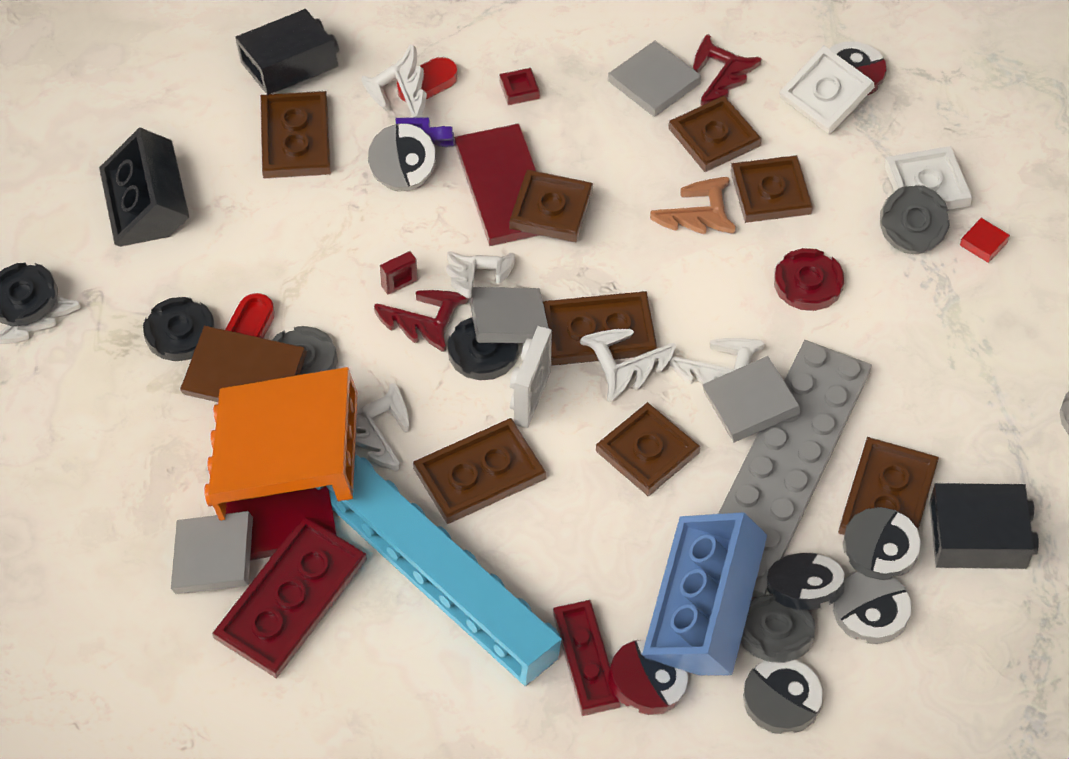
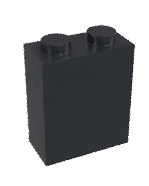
[235,8,339,96]
[929,483,1039,569]

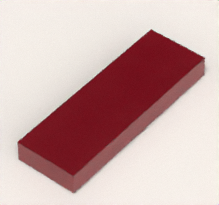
[553,599,621,716]

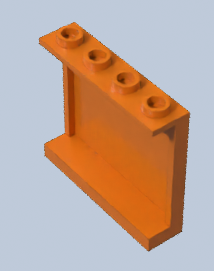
[204,367,358,521]

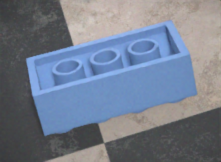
[642,512,767,676]

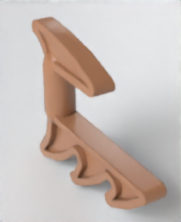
[650,177,736,234]

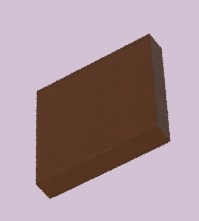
[668,95,762,172]
[730,155,813,223]
[509,169,593,243]
[596,402,700,496]

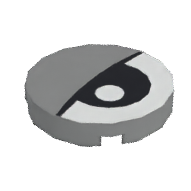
[368,124,436,191]
[833,572,912,644]

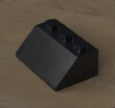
[99,127,190,247]

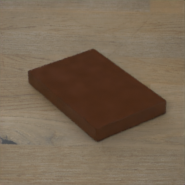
[260,91,331,179]
[543,291,657,366]
[180,325,307,402]
[413,418,546,524]
[838,437,939,535]

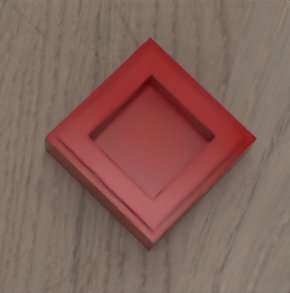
[960,218,1010,263]

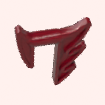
[693,34,762,106]
[374,290,468,352]

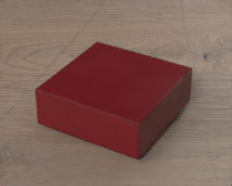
[499,67,540,105]
[380,251,418,295]

